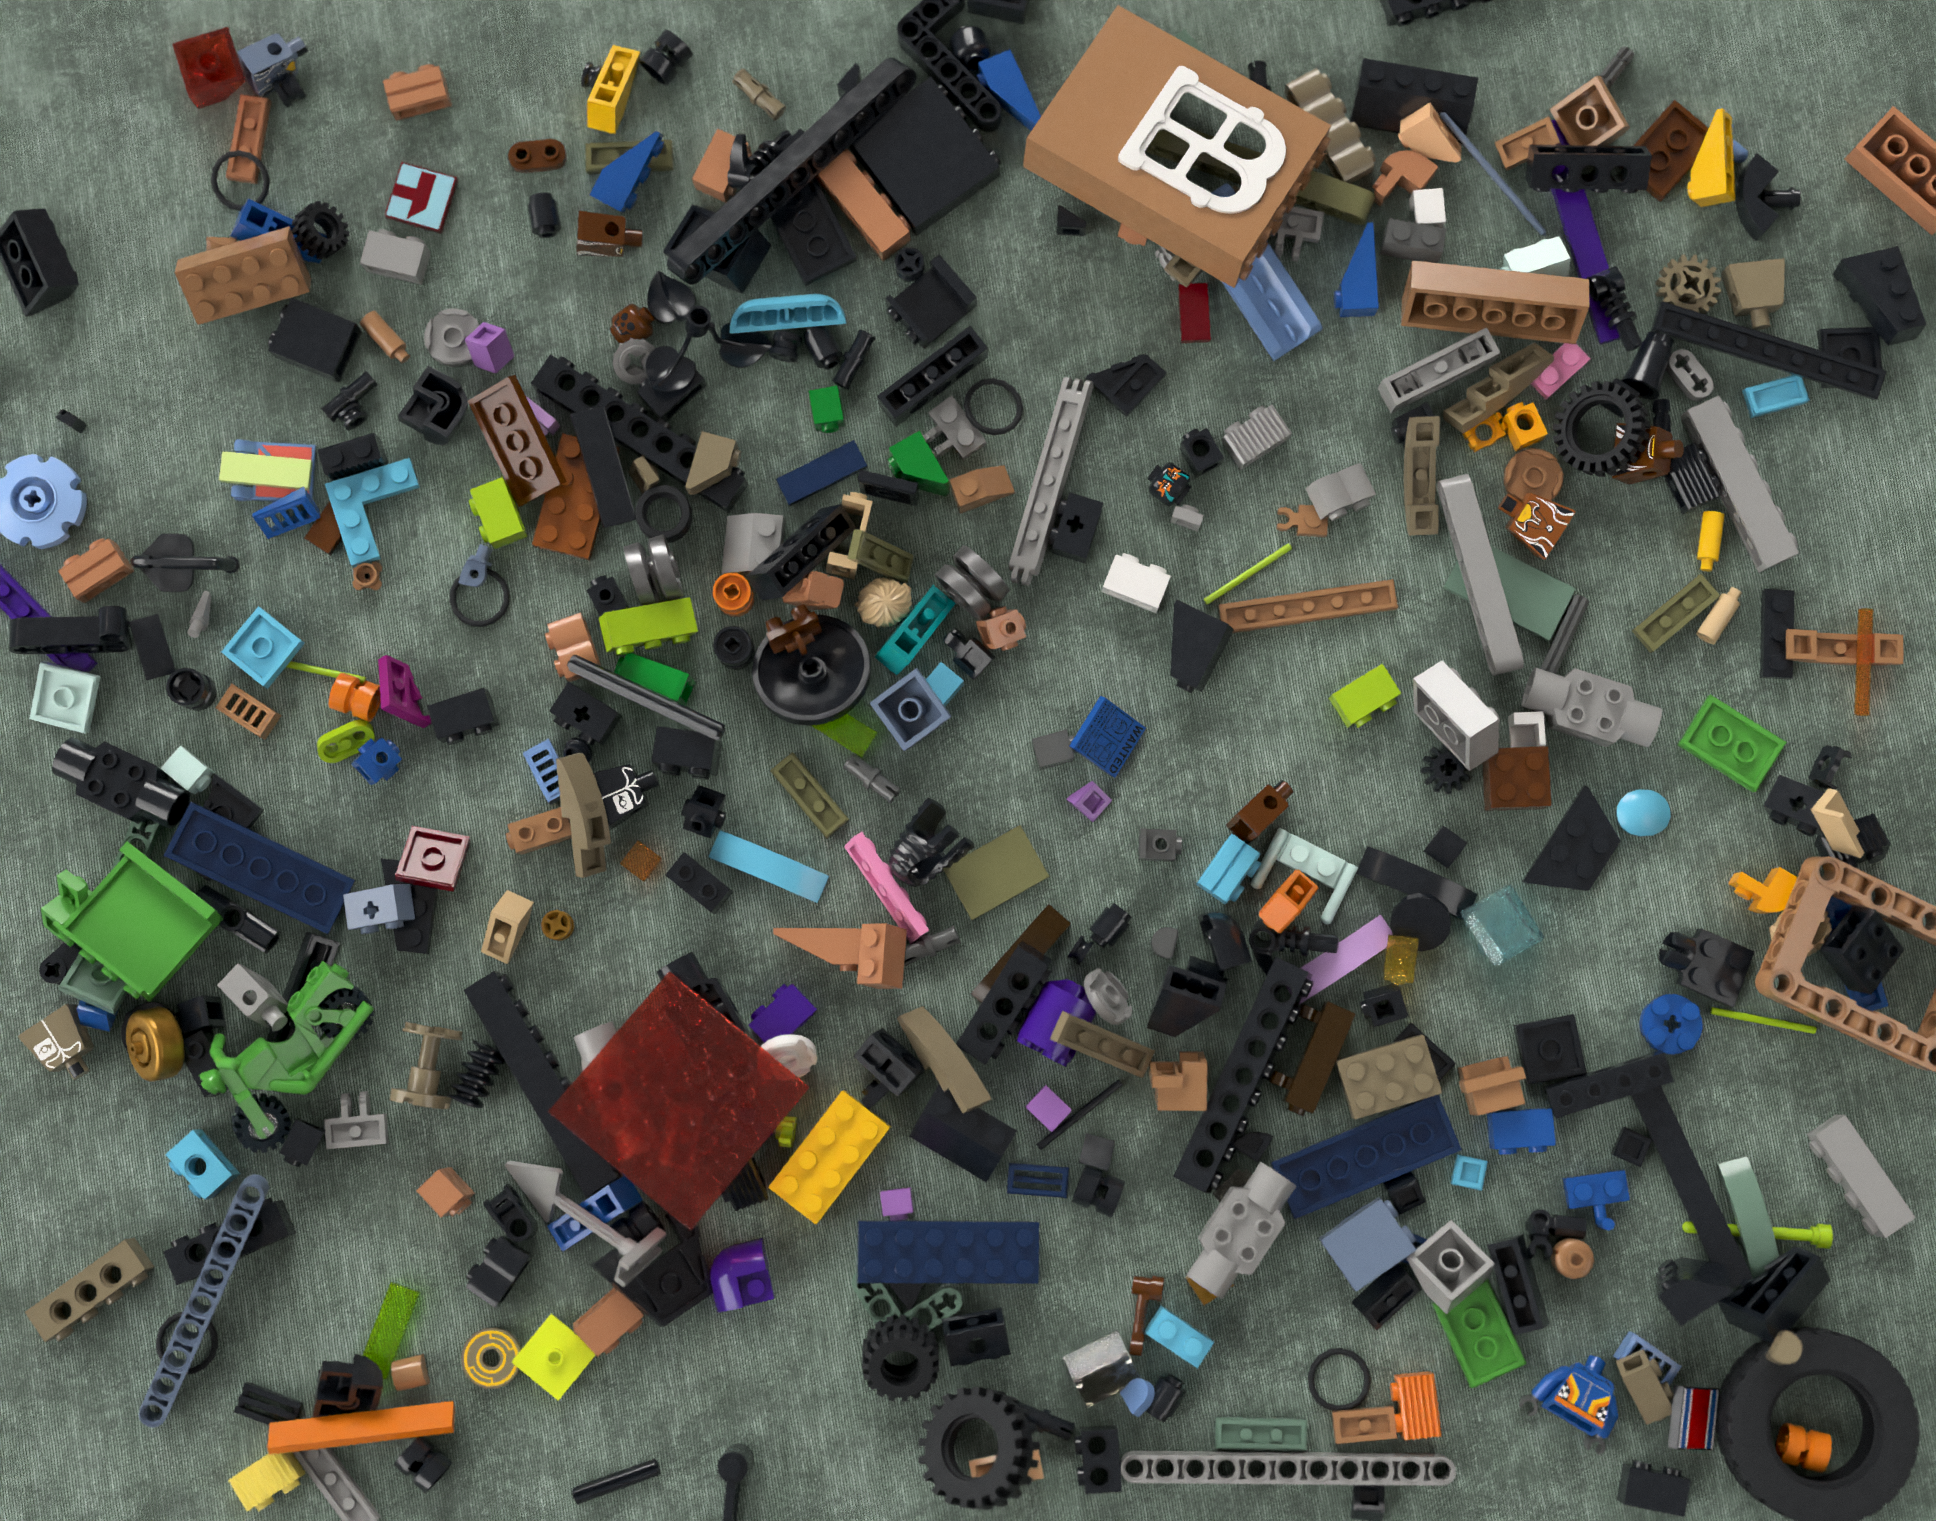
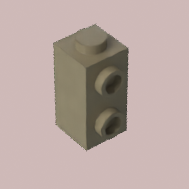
[1616,1349,1673,1425]

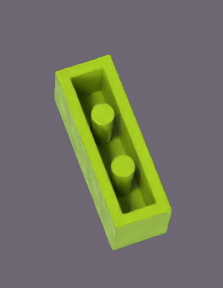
[599,597,698,655]

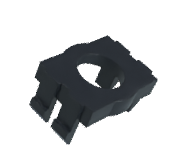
[1808,745,1852,790]

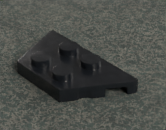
[1522,785,1621,891]

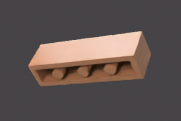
[815,149,911,261]

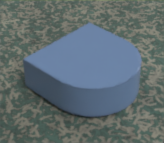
[1120,1378,1154,1417]

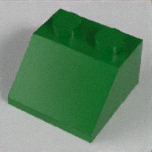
[887,430,950,496]

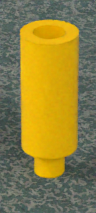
[1697,511,1725,572]

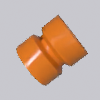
[713,573,754,617]
[328,672,381,722]
[1775,1423,1832,1473]

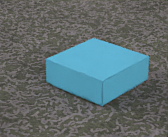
[1450,1154,1488,1191]

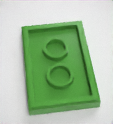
[1677,694,1787,793]
[1432,1279,1527,1389]

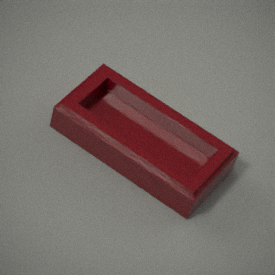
[1178,283,1211,343]

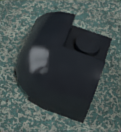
[398,366,468,446]
[1198,912,1252,972]
[312,1354,384,1418]

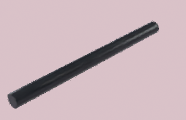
[1036,1079,1123,1150]

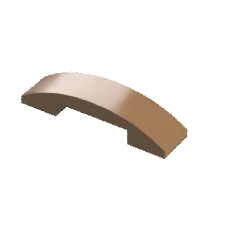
[1786,629,1903,665]

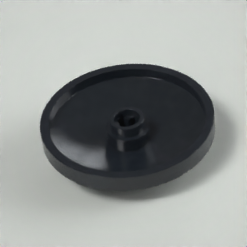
[752,614,871,726]

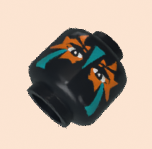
[1147,462,1192,506]

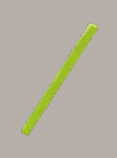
[1203,543,1292,605]
[286,661,366,684]
[1710,1007,1816,1034]

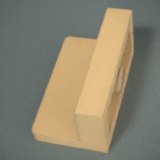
[1811,788,1864,858]

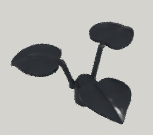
[646,271,772,393]

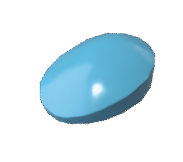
[1616,789,1671,836]

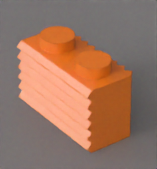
[1259,870,1319,933]
[1390,1371,1442,1440]

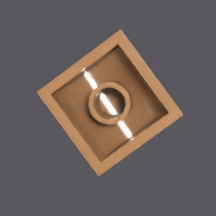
[1549,76,1630,146]

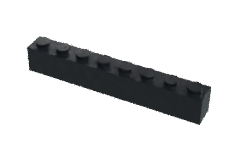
[463,971,621,1197]

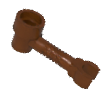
[1129,1275,1164,1356]

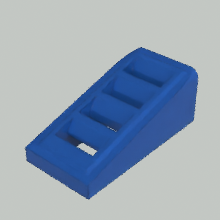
[252,486,321,539]

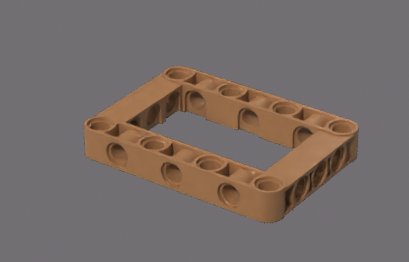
[1755,856,1936,1072]

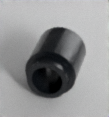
[528,192,561,238]
[804,326,843,370]
[1089,903,1132,948]
[1146,1374,1187,1422]

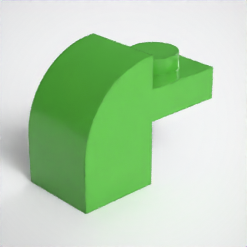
[41,869,92,940]

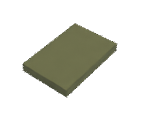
[943,825,1050,921]

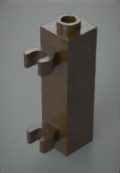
[1268,1002,1356,1117]

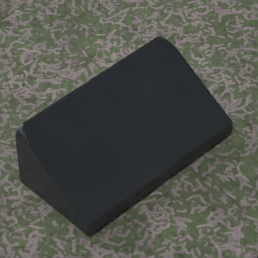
[1352,1264,1421,1331]

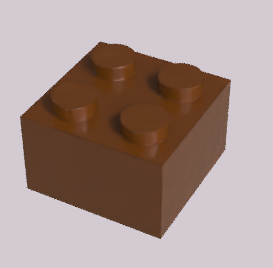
[1482,746,1552,811]

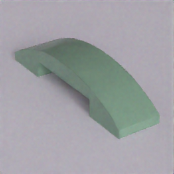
[1717,1156,1779,1281]

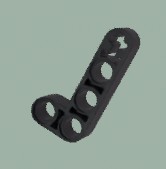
[9,606,130,655]

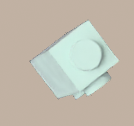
[1500,236,1571,277]

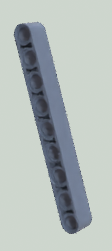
[138,1174,269,1428]

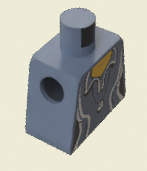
[237,33,308,97]

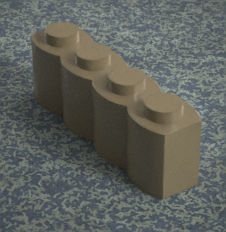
[1284,68,1375,184]

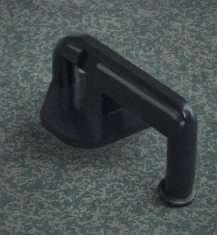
[130,533,240,592]

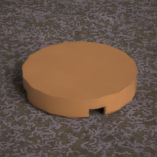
[1503,448,1564,502]

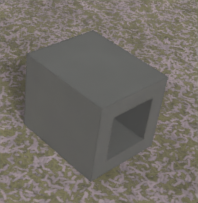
[1032,729,1077,770]

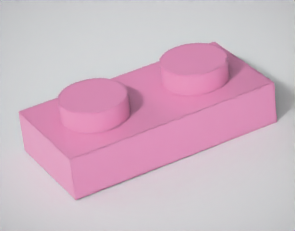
[1531,343,1591,400]

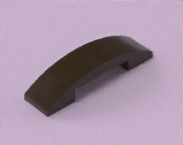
[971,904,1071,1005]

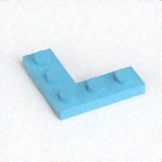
[325,458,420,568]

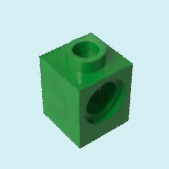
[808,386,845,434]

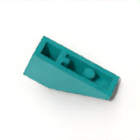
[874,585,956,676]

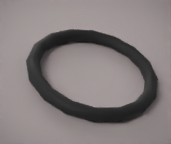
[211,150,270,211]
[964,378,1023,435]
[450,568,510,627]
[156,1312,218,1374]
[1308,1348,1371,1411]

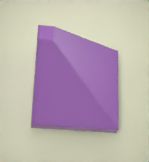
[1066,781,1112,822]

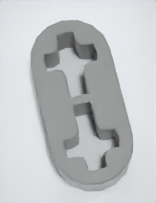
[1666,349,1713,401]

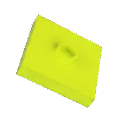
[511,1313,595,1401]

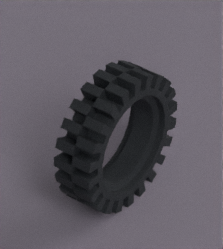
[1553,381,1650,477]

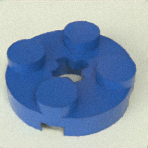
[1639,994,1702,1054]

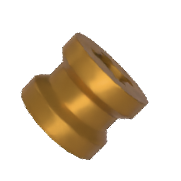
[541,910,575,941]

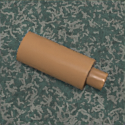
[360,311,410,363]

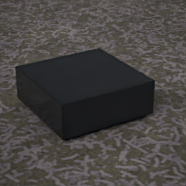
[1611,1127,1652,1167]

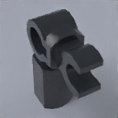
[1525,1209,1587,1261]

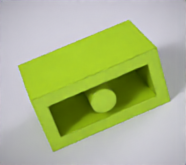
[468,477,528,549]
[1329,663,1402,728]

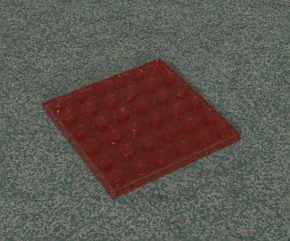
[548,971,810,1231]

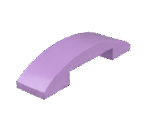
[1286,915,1396,1004]

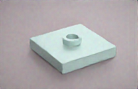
[30,661,100,734]

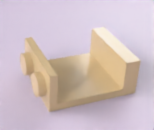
[826,492,873,579]

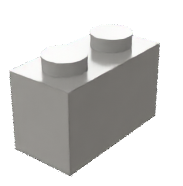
[360,229,431,285]

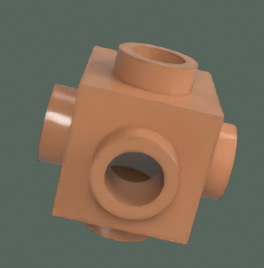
[976,606,1026,651]

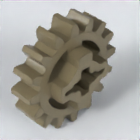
[1655,254,1721,314]

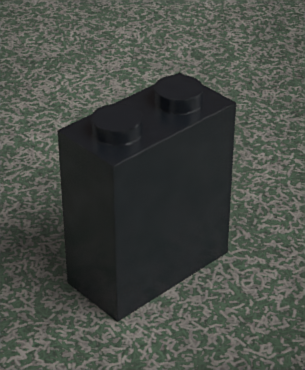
[268,297,362,383]

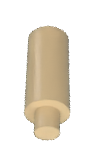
[1696,587,1742,645]

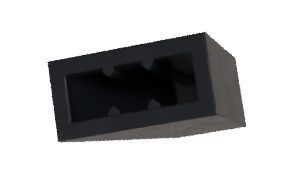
[1170,600,1234,693]
[1146,965,1227,1037]

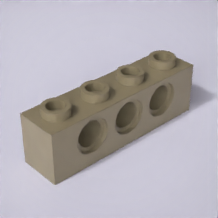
[25,1238,154,1342]

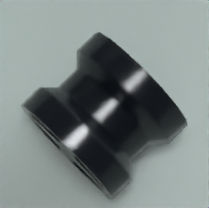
[272,71,307,108]
[895,247,924,282]
[769,331,802,363]

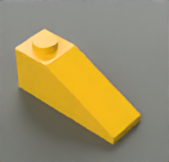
[587,45,640,134]
[1687,108,1735,207]

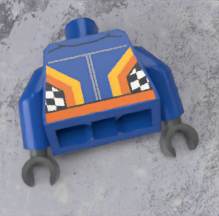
[1519,1355,1619,1455]

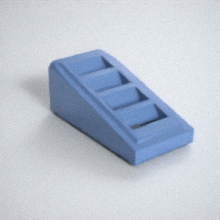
[523,739,560,805]
[1613,1331,1682,1386]

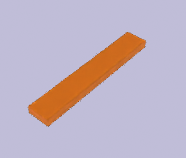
[267,1401,455,1455]

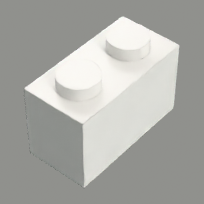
[1102,553,1171,613]

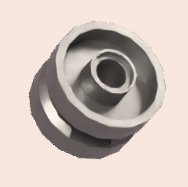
[624,534,683,606]
[935,546,1010,620]

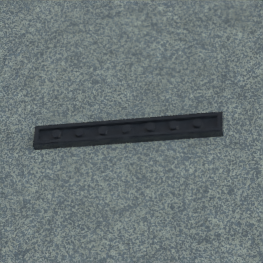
[1651,301,1887,400]
[1631,1086,1753,1288]

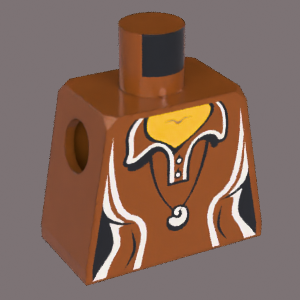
[1498,493,1576,560]

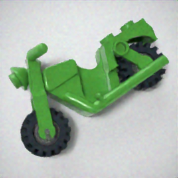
[199,961,374,1153]

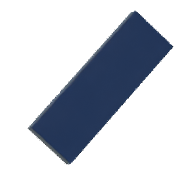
[776,440,868,507]

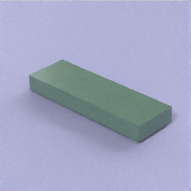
[1214,1416,1307,1451]

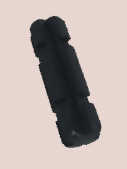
[1653,399,1671,432]

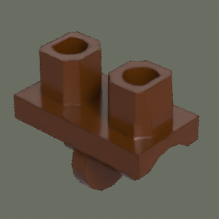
[765,604,822,656]

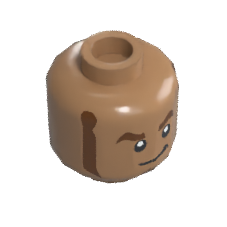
[1551,1238,1594,1279]

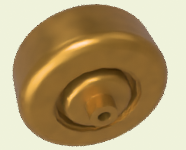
[126,1007,185,1082]

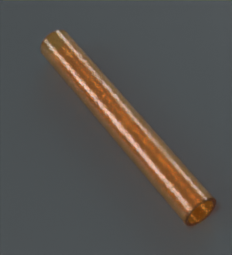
[1854,608,1874,716]

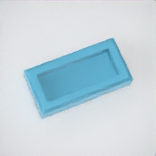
[1742,375,1810,418]

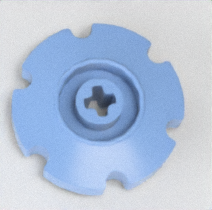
[0,454,87,549]

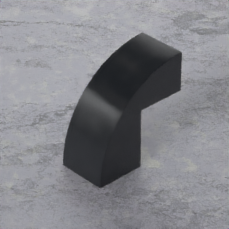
[1735,153,1779,241]

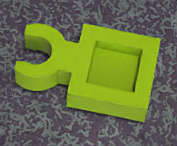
[775,1115,798,1148]

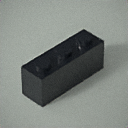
[1487,1234,1549,1336]

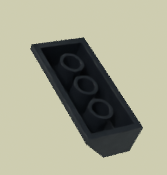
[1350,58,1478,145]

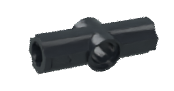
[196,885,281,954]

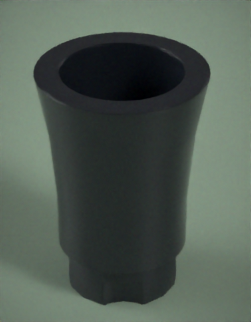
[1621,331,1674,400]

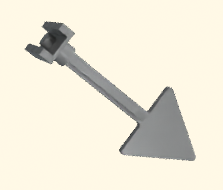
[505,1161,667,1287]

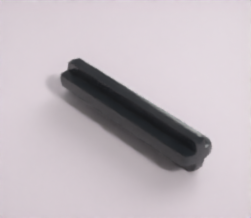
[572,1459,661,1504]

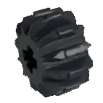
[1420,744,1471,794]

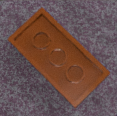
[532,433,620,561]

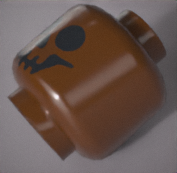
[610,304,655,344]

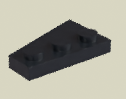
[381,858,438,954]

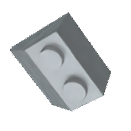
[721,513,786,577]
[1407,1220,1495,1315]

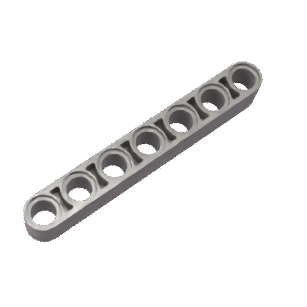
[1437,474,1524,676]

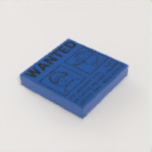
[1069,696,1146,778]

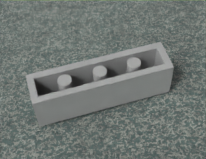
[1807,1114,1916,1238]

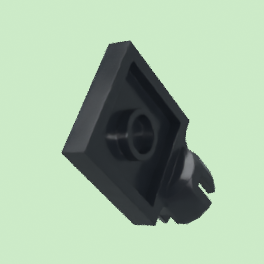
[1658,928,1755,1007]

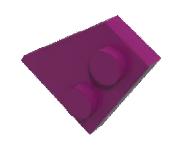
[378,655,432,728]

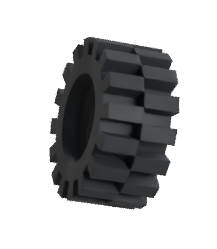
[291,201,350,259]

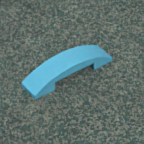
[709,830,829,904]

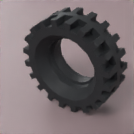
[918,1387,1040,1510]

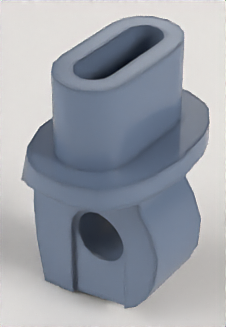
[459,544,493,588]

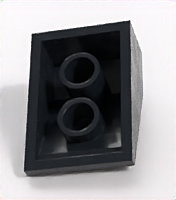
[663,204,772,294]

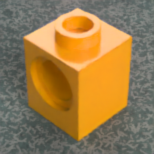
[1501,402,1548,452]

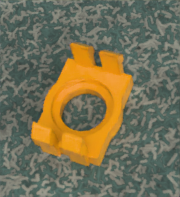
[1462,412,1509,452]

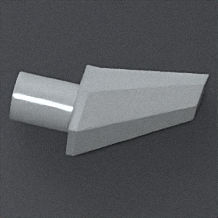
[187,591,211,638]

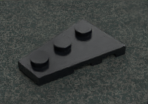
[195,774,265,881]

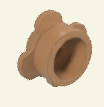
[352,561,382,591]

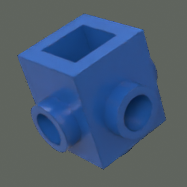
[351,737,402,785]

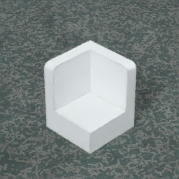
[1409,188,1446,229]
[1508,711,1546,748]

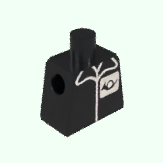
[593,764,660,830]

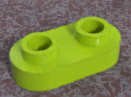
[317,719,375,763]

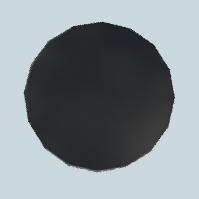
[1390,893,1451,952]

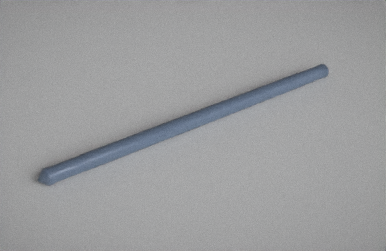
[1440,112,1546,236]

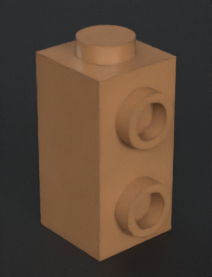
[506,807,572,855]

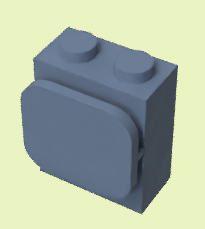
[1318,1197,1416,1292]

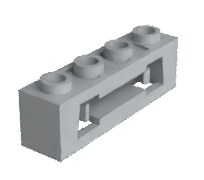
[1377,327,1501,414]

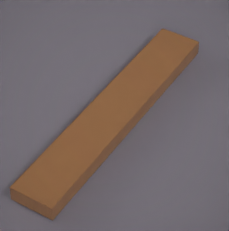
[1218,579,1398,633]

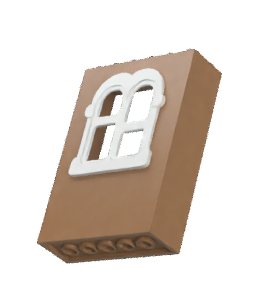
[1023,5,1331,288]

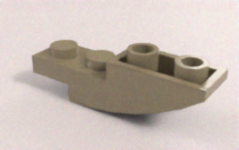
[556,753,611,878]

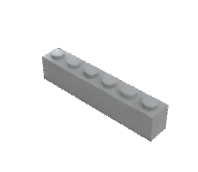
[1680,396,1799,573]

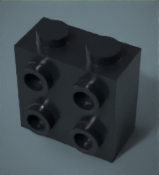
[1819,905,1904,994]

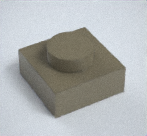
[628,456,659,494]

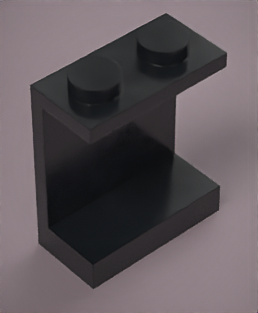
[885,254,977,349]

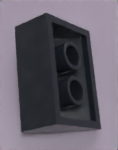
[0,208,79,317]
[909,1084,1017,1183]
[1656,1257,1733,1327]

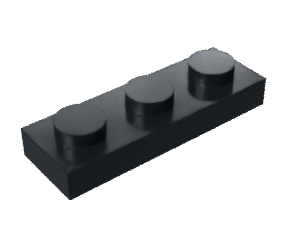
[1760,589,1795,680]

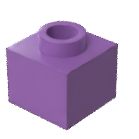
[880,1187,914,1221]

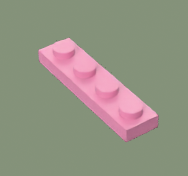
[844,832,929,944]

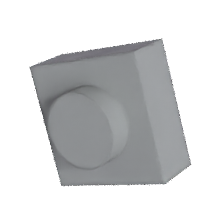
[1170,504,1204,532]

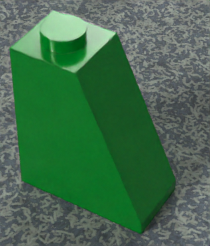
[614,653,696,706]

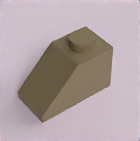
[685,431,742,495]

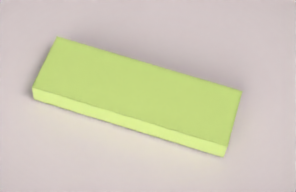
[219,451,313,491]

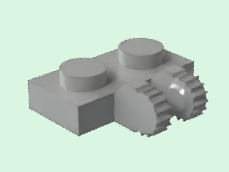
[1274,207,1324,262]
[923,395,986,460]
[324,1091,389,1149]

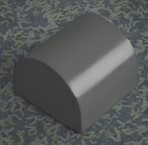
[1150,927,1179,960]

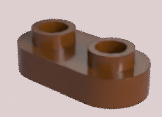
[508,139,567,173]

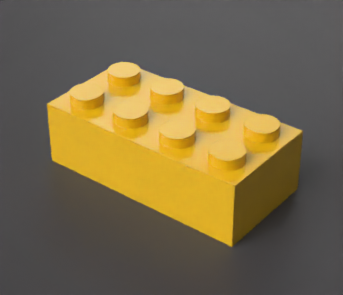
[768,1090,892,1225]

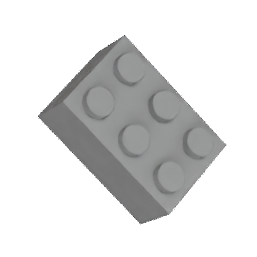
[1413,661,1500,771]

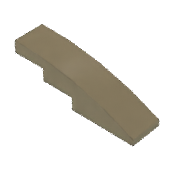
[1444,343,1554,434]
[897,1006,992,1114]

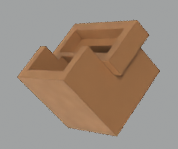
[1149,1051,1207,1111]
[1457,1056,1526,1116]

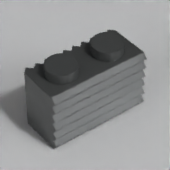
[1380,218,1446,263]

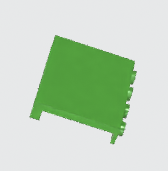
[52,841,223,1002]

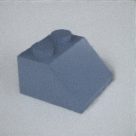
[870,668,952,751]

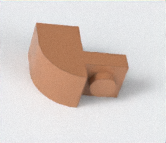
[1372,150,1438,206]

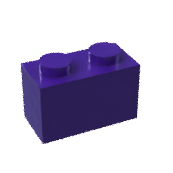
[748,984,818,1042]

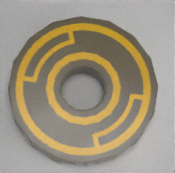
[461,1327,521,1389]

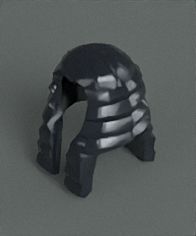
[889,798,974,887]

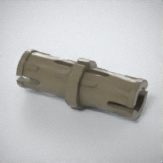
[732,68,786,121]

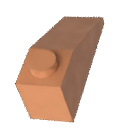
[773,928,861,971]

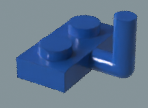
[1563,1170,1630,1231]

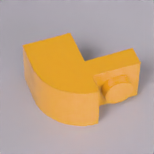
[1728,867,1797,914]

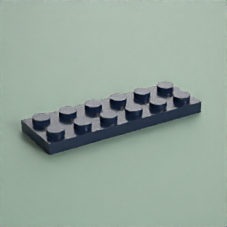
[163,802,356,934]
[1270,1095,1462,1219]
[857,1220,1039,1284]

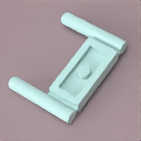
[1251,828,1358,924]

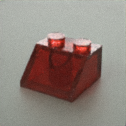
[172,26,246,109]

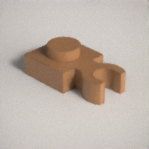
[1276,505,1328,537]

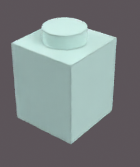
[161,746,214,794]

